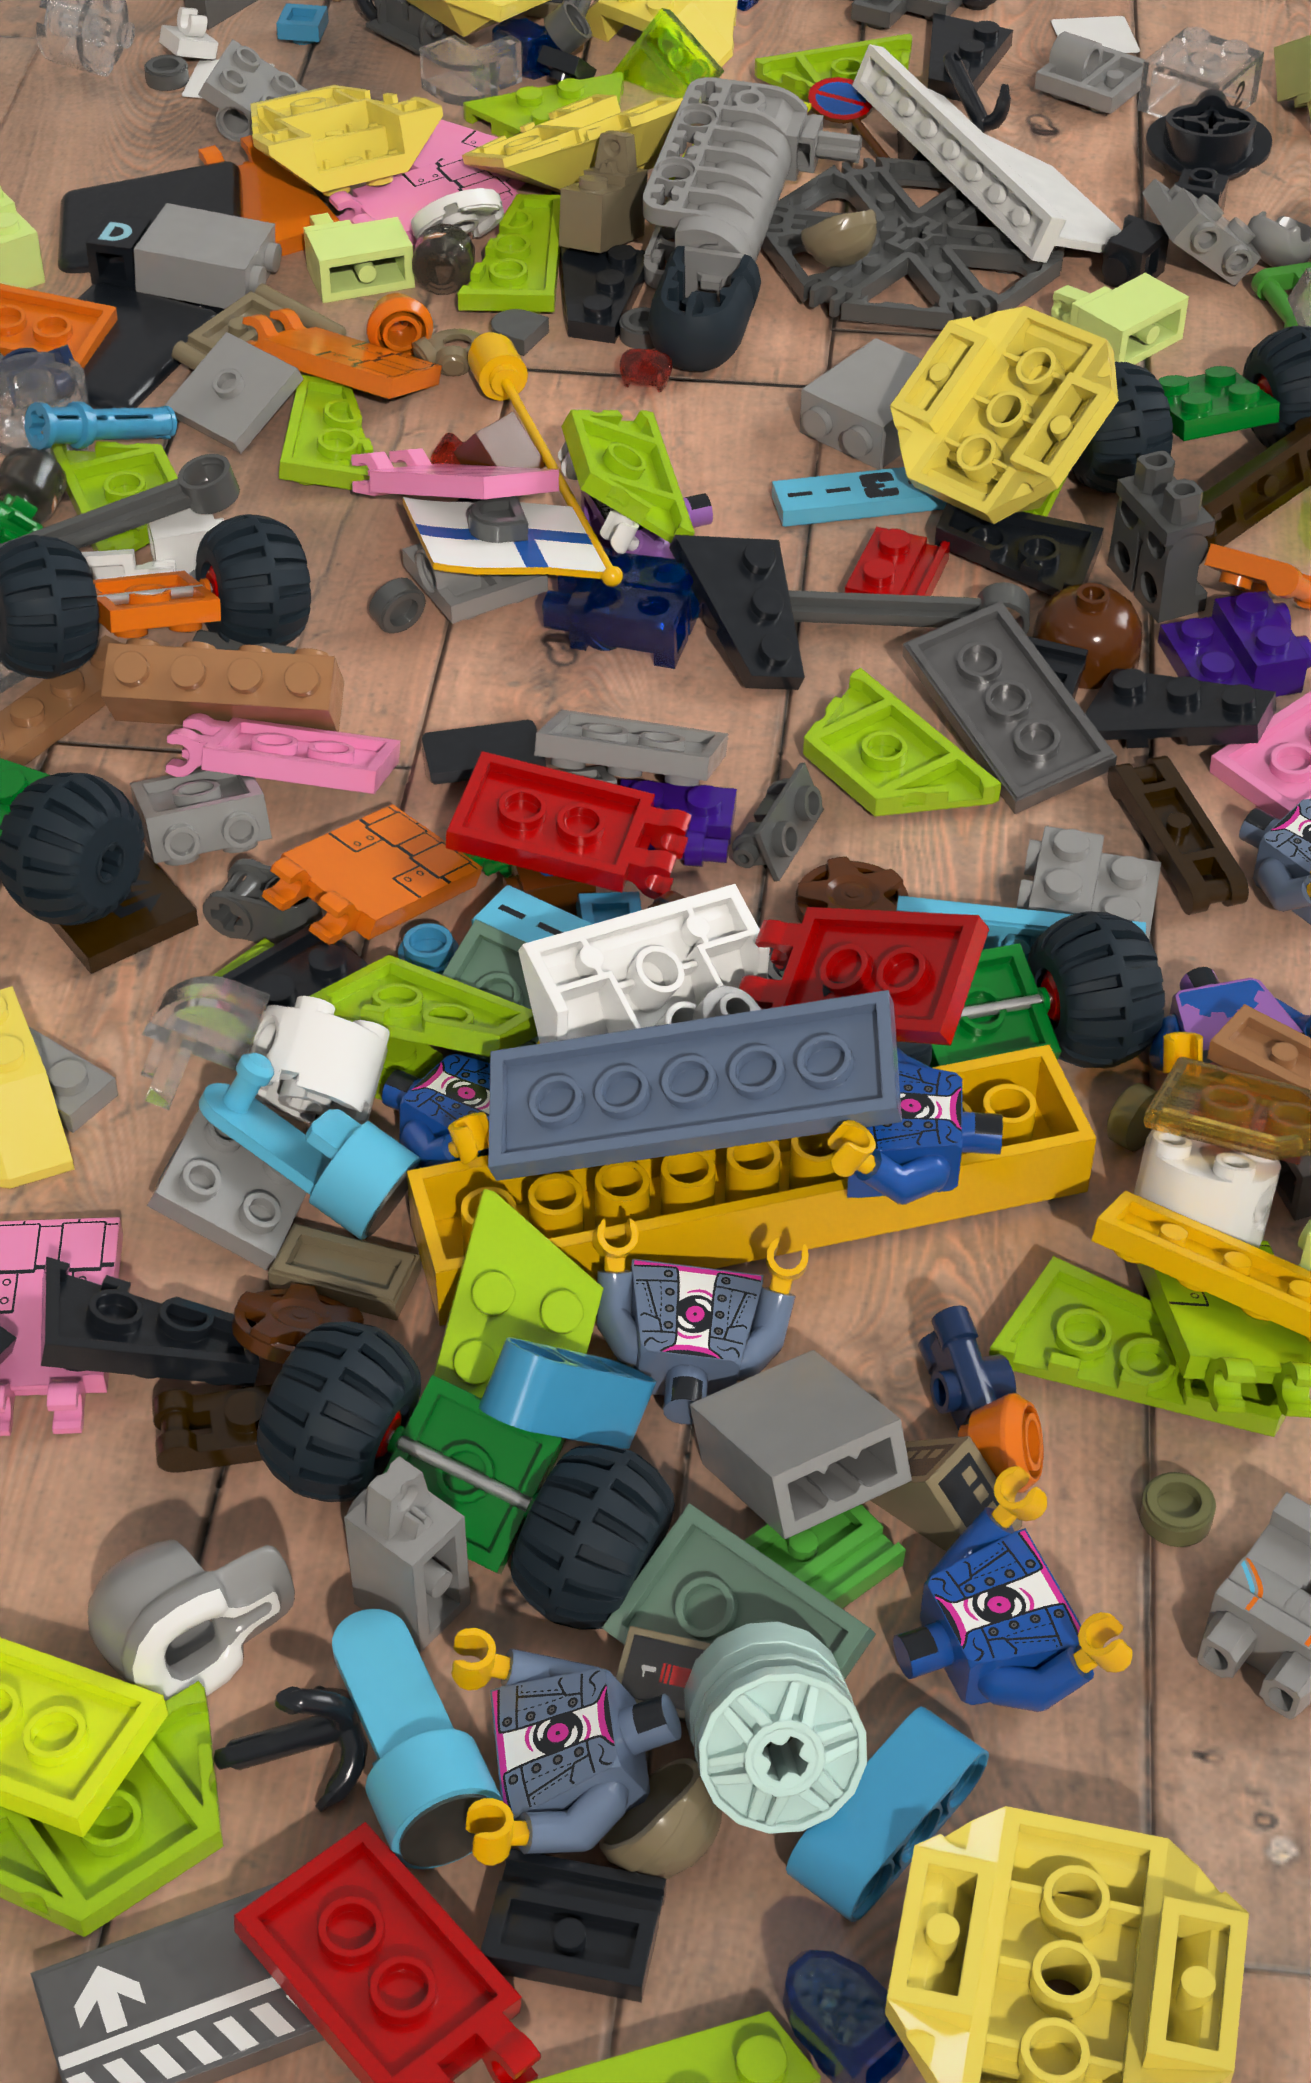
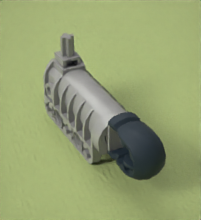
[643,77,862,371]

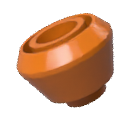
[367,293,433,356]
[958,1393,1044,1493]

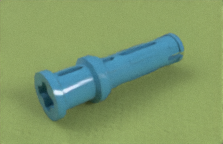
[25,401,177,450]

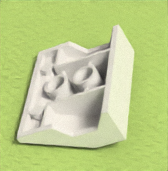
[518,884,770,1044]

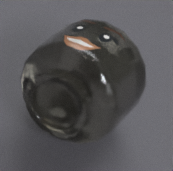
[412,223,475,295]
[0,447,67,524]

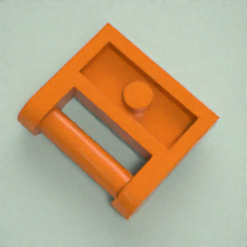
[1204,543,1311,611]

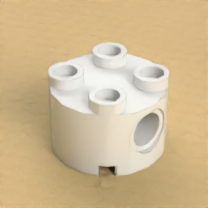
[250,996,390,1125]
[1134,1115,1281,1248]

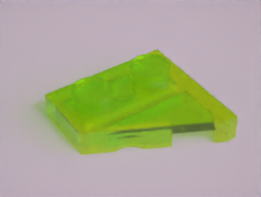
[611,8,724,98]

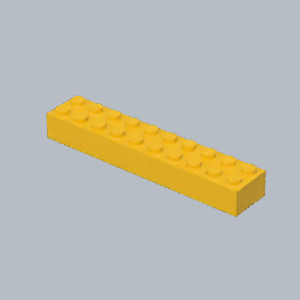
[407,1045,1097,1326]

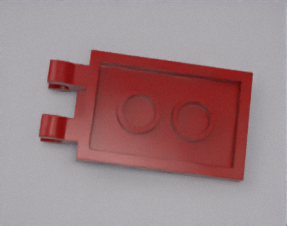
[446,751,692,900]
[738,907,989,1046]
[234,1822,541,2083]

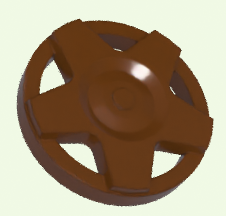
[795,856,908,923]
[232,1283,364,1364]

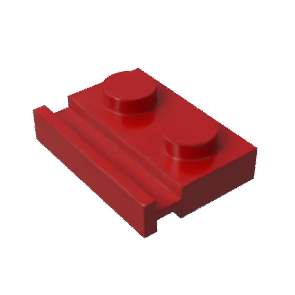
[845,526,950,596]

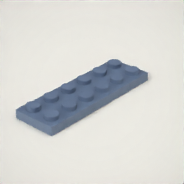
[488,990,902,1181]

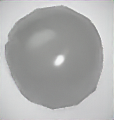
[1248,211,1311,267]

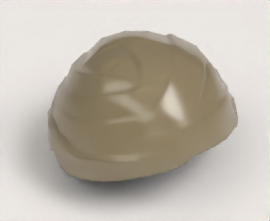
[800,209,877,268]
[599,1758,722,1879]

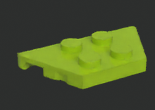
[754,33,912,102]
[463,72,624,139]
[561,410,695,543]
[50,441,178,552]
[803,668,1001,817]
[433,1189,604,1399]
[0,1681,224,1937]

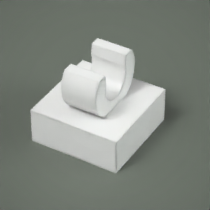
[159,7,218,60]

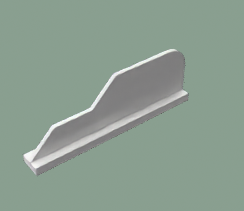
[852,44,1122,263]

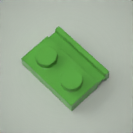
[744,1504,906,1609]

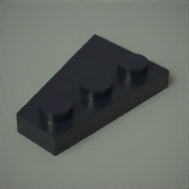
[928,13,1013,101]
[560,245,645,344]
[935,503,1104,595]
[669,535,805,690]
[1085,668,1276,748]
[41,1257,259,1387]

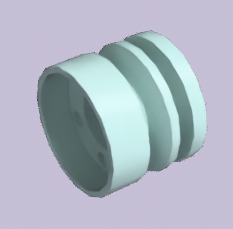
[684,1622,867,1834]

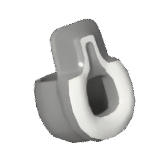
[87,1539,295,1701]

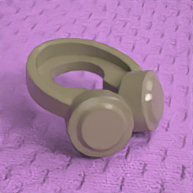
[412,328,481,377]

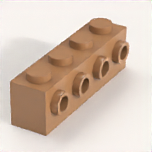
[101,638,345,732]

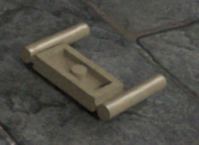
[172,283,346,370]

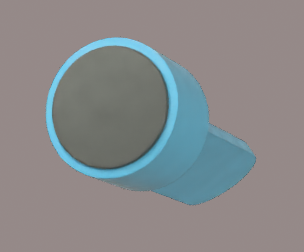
[199,1053,421,1240]
[332,1609,503,1869]

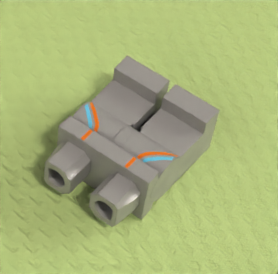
[1197,1492,1311,1720]

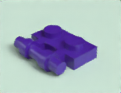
[620,779,737,867]

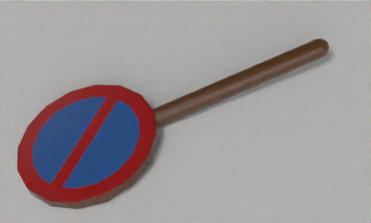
[808,77,890,158]

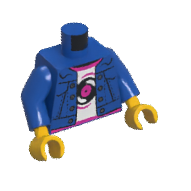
[382,1041,540,1168]
[827,1046,1003,1205]
[893,1466,1132,1712]

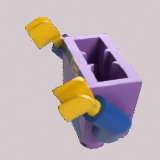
[1149,967,1311,1109]

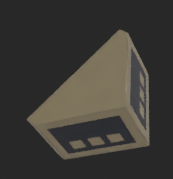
[870,1436,1022,1552]

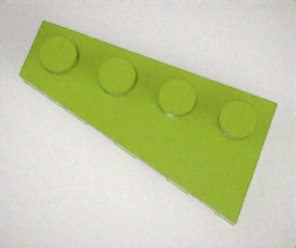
[989,1256,1286,1437]

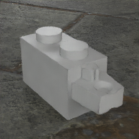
[344,1456,471,1652]

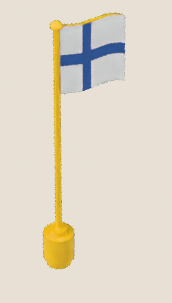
[403,332,623,587]

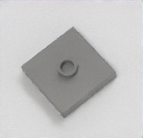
[164,332,304,454]

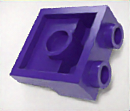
[1158,591,1311,697]

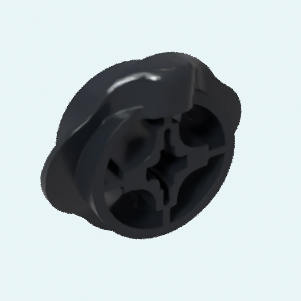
[1146,88,1272,180]

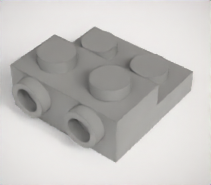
[1142,179,1261,286]
[130,768,272,866]
[1017,826,1161,939]

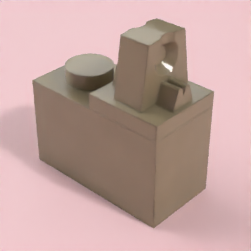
[559,130,647,253]

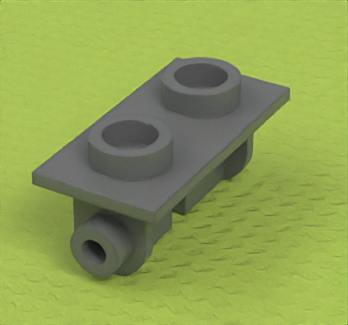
[366,0,455,56]
[732,763,824,882]

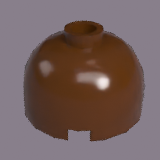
[1033,583,1142,689]

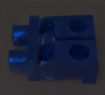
[542,547,702,669]

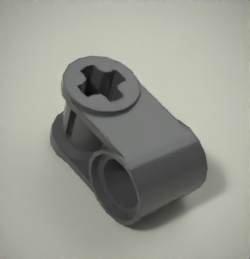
[203,858,323,945]

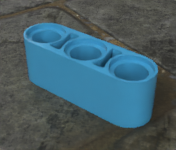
[479,1337,657,1449]
[786,1706,989,1922]

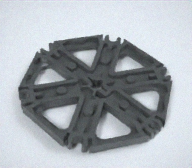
[762,157,1065,330]

